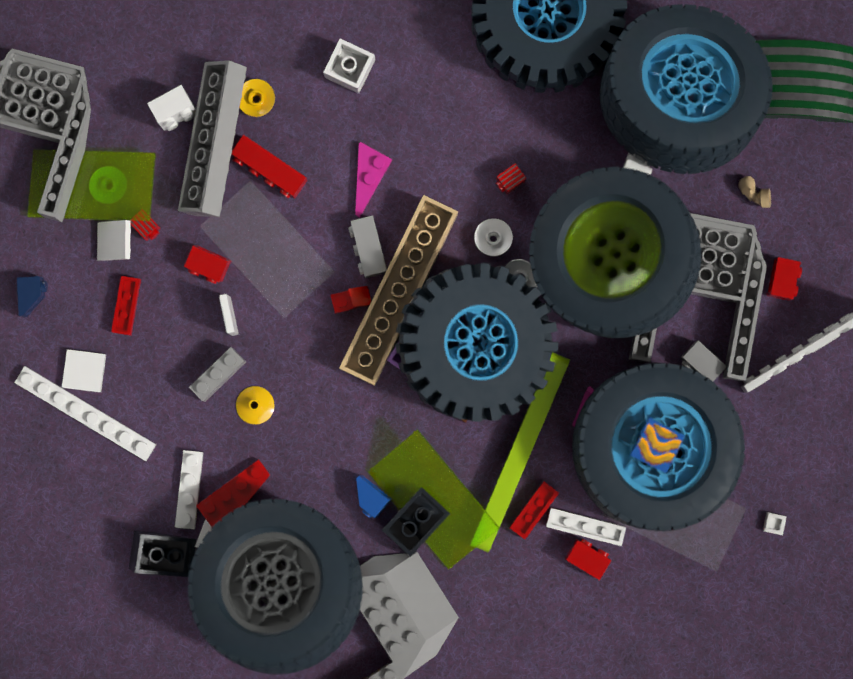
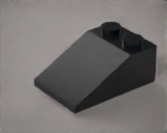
[382,487,450,557]
[128,531,197,577]

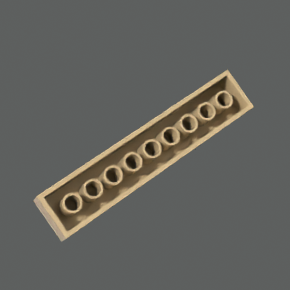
[339,195,458,386]

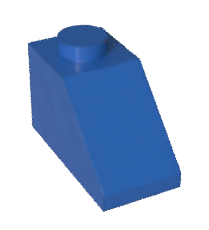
[356,475,392,518]

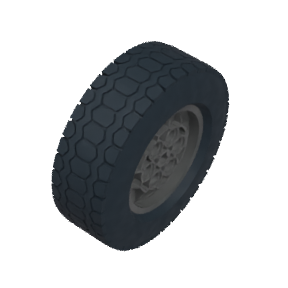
[188,499,363,674]

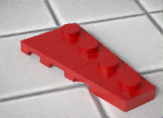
[196,460,270,527]

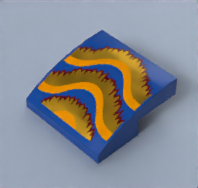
[630,417,685,473]

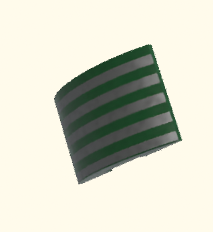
[754,40,853,123]

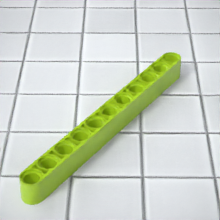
[470,352,570,552]

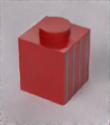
[496,163,527,194]
[130,209,160,241]

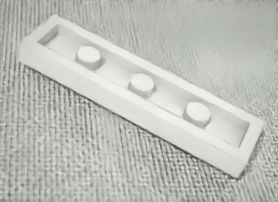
[175,450,203,529]
[546,508,626,546]

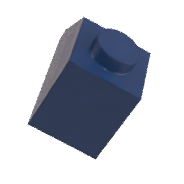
[17,276,48,317]

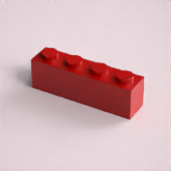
[231,135,308,199]

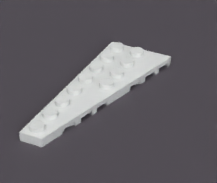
[741,312,853,393]

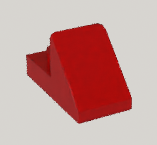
[330,286,372,314]

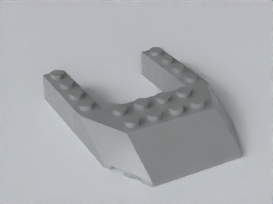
[0,49,91,222]
[629,213,767,382]
[360,552,459,679]

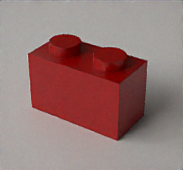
[184,245,232,284]
[767,257,802,301]
[565,538,612,580]

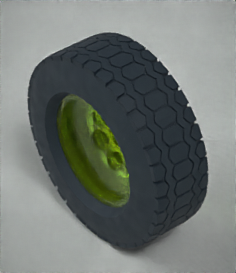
[529,167,701,338]

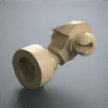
[739,176,771,208]

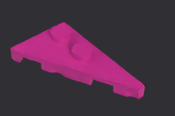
[355,142,392,218]

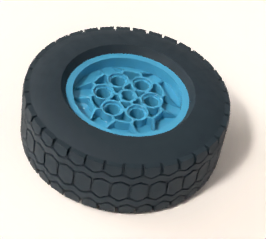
[600,4,773,174]
[572,363,745,531]

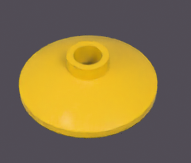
[240,79,275,117]
[236,386,274,424]

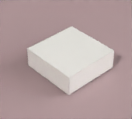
[763,512,786,535]

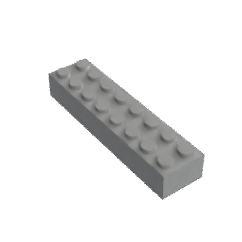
[178,61,247,217]

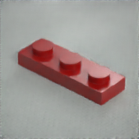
[111,276,141,336]
[509,481,559,539]

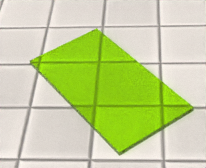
[27,150,156,221]
[368,429,500,570]

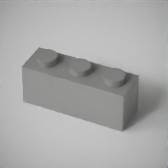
[348,216,387,278]
[189,347,246,402]

